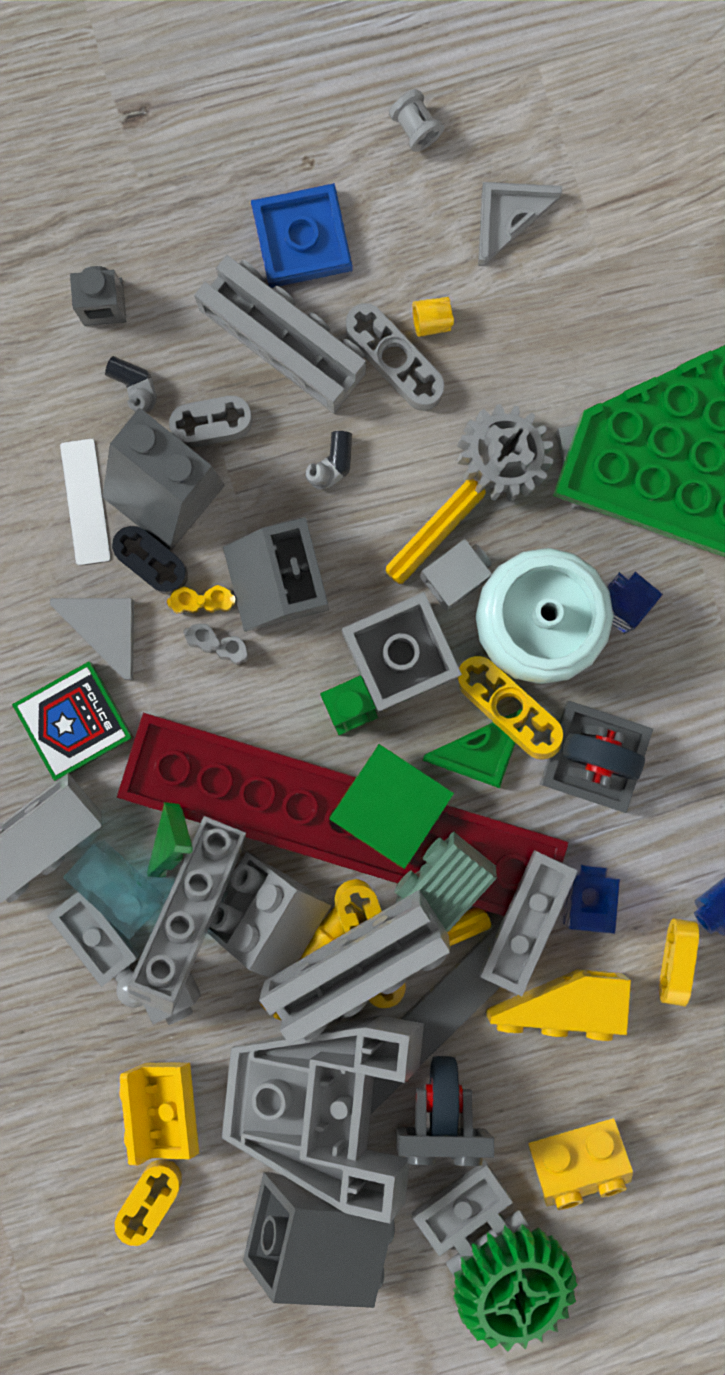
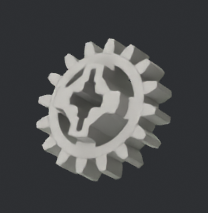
[457,404,554,502]

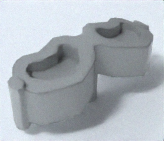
[183,624,248,665]

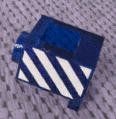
[607,571,663,634]
[563,864,620,934]

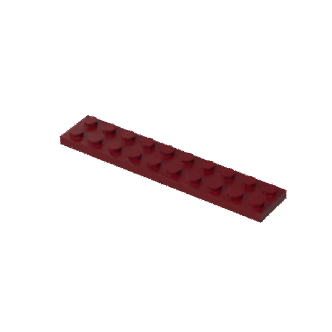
[116,712,569,916]

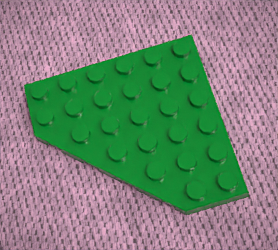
[553,345,725,557]

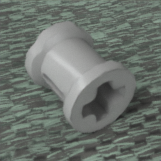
[389,89,444,152]

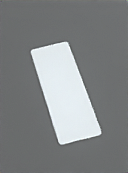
[60,439,110,565]

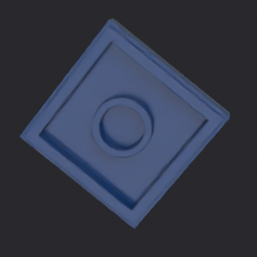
[251,183,353,288]

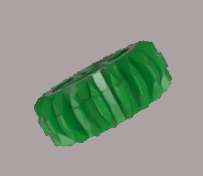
[453,1224,578,1352]

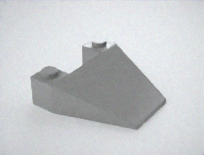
[222,1015,424,1224]

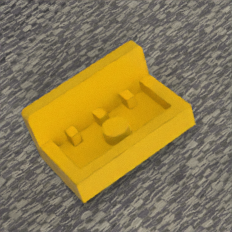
[119,1062,200,1166]
[528,1118,633,1210]

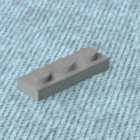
[479,850,578,996]

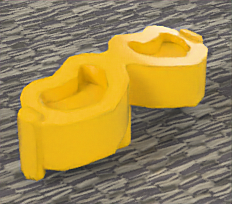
[167,585,236,614]

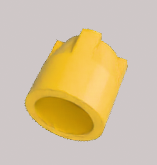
[412,297,454,337]

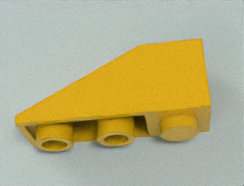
[486,969,631,1041]

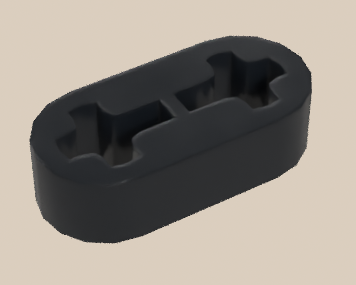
[112,526,188,595]

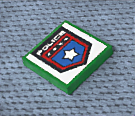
[12,661,134,781]

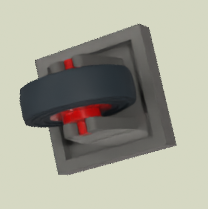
[539,701,653,813]
[396,1056,494,1166]

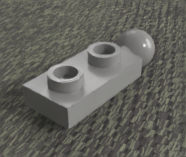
[47,887,143,1008]

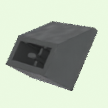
[223,517,329,632]

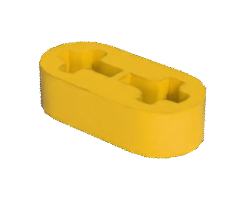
[659,918,699,1006]
[114,1159,182,1246]

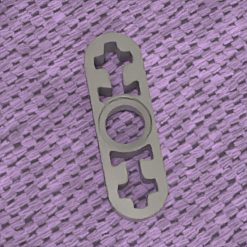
[346,303,444,411]

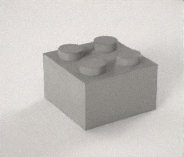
[341,592,462,713]

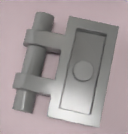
[412,1160,530,1277]

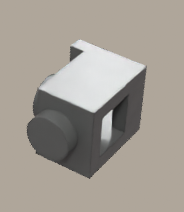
[70,266,127,326]

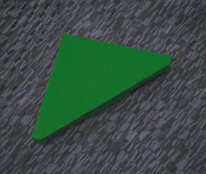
[422,709,522,788]
[147,802,193,878]

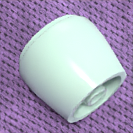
[476,548,614,684]

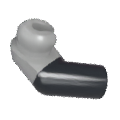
[105,356,157,412]
[305,431,352,489]

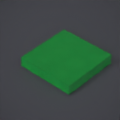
[329,744,454,869]

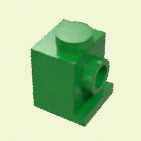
[320,675,378,736]

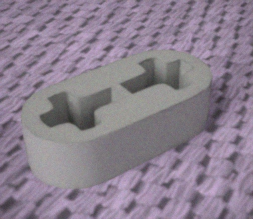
[169,396,253,447]

